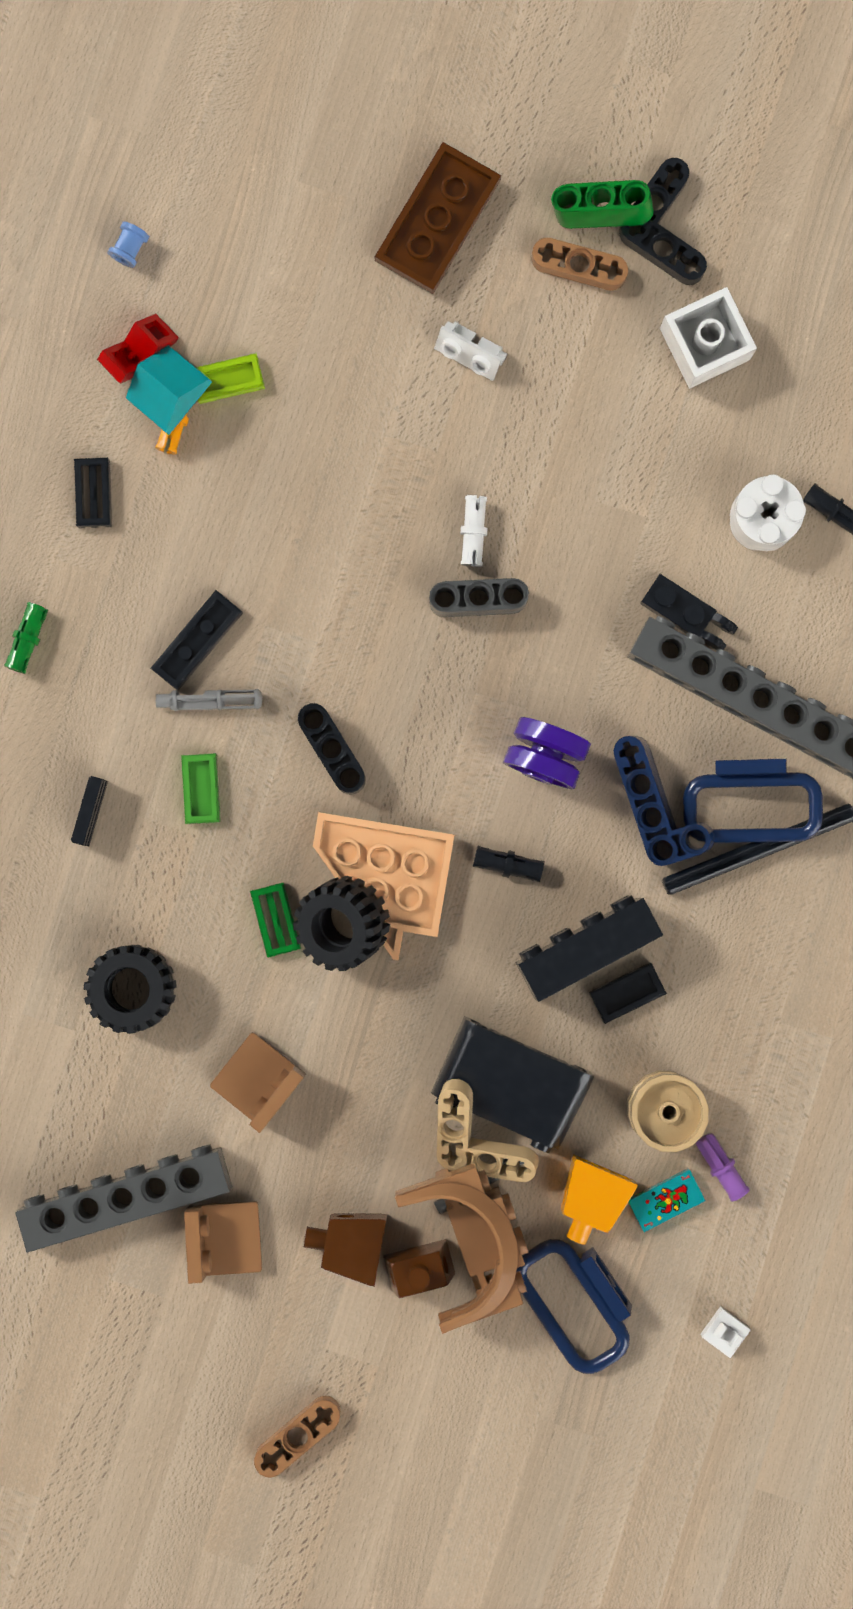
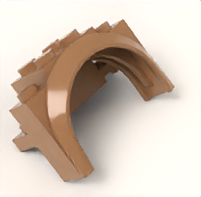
[395,1163,529,1334]

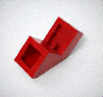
[97,314,179,384]

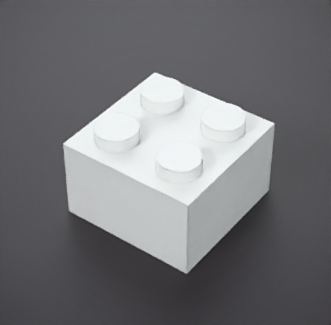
[660,287,757,389]

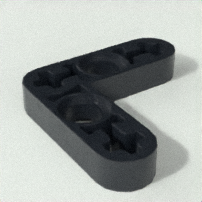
[619,158,707,285]

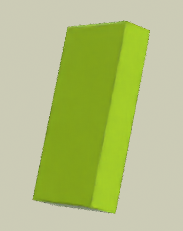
[195,353,265,404]

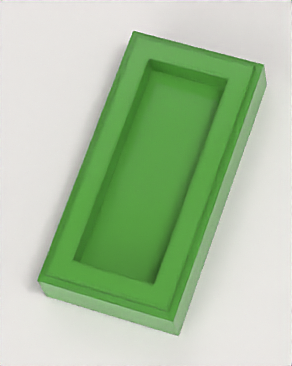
[181,753,221,824]

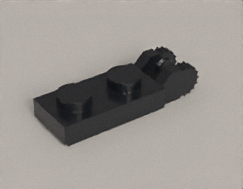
[640,574,738,650]

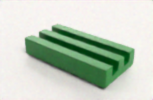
[250,882,301,958]

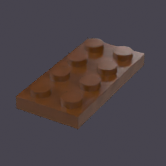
[374,142,501,294]

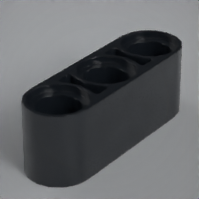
[298,703,366,795]

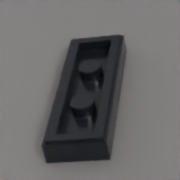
[150,590,243,691]

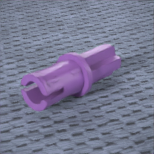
[696,1133,750,1202]

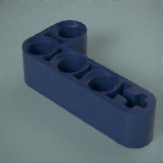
[613,736,715,866]

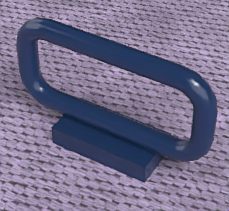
[683,758,823,843]
[516,1239,632,1374]

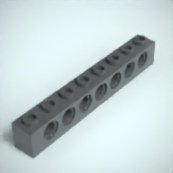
[627,616,853,779]

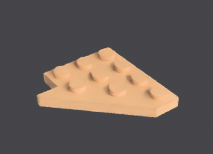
[313,812,454,961]

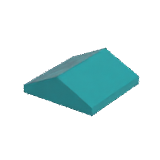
[126,345,212,435]

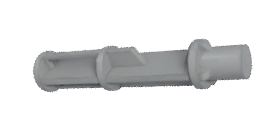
[156,689,263,711]

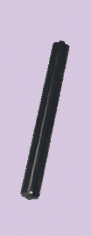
[662,804,853,895]

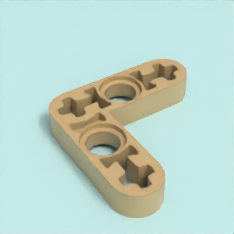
[437,1079,539,1182]

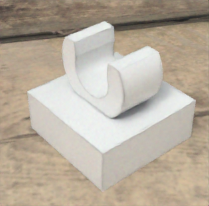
[700,1306,750,1358]

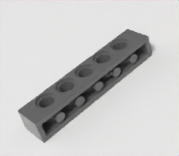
[15,1144,233,1253]

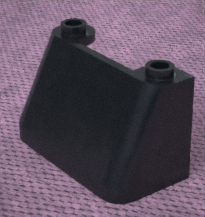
[431,1016,595,1153]

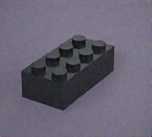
[515,895,663,1002]

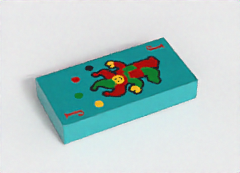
[628,1168,706,1232]

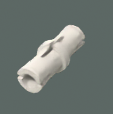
[460,495,488,567]

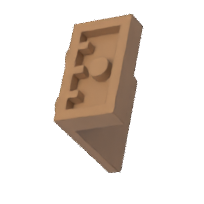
[210,1032,306,1133]
[184,1201,262,1284]

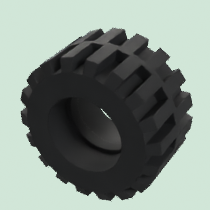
[293,876,390,972]
[83,945,177,1034]

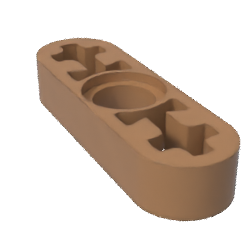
[531,238,628,291]
[254,1396,341,1478]

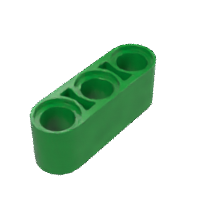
[551,180,654,229]

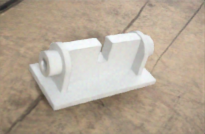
[434,321,507,381]

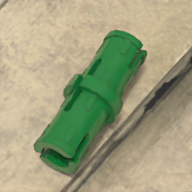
[4,602,49,674]

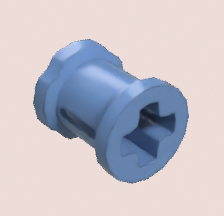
[107,221,149,268]

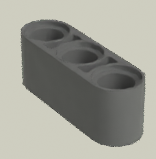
[429,578,529,617]

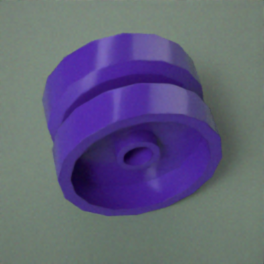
[503,717,591,790]

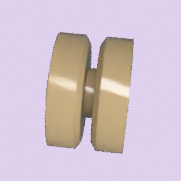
[627,1071,709,1152]

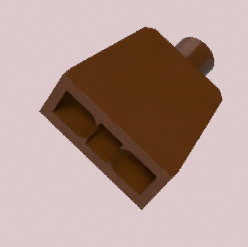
[303,1213,387,1287]
[383,1239,455,1298]

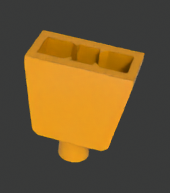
[561,1154,638,1245]

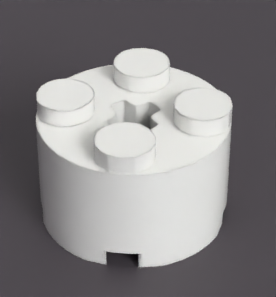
[730,474,806,551]

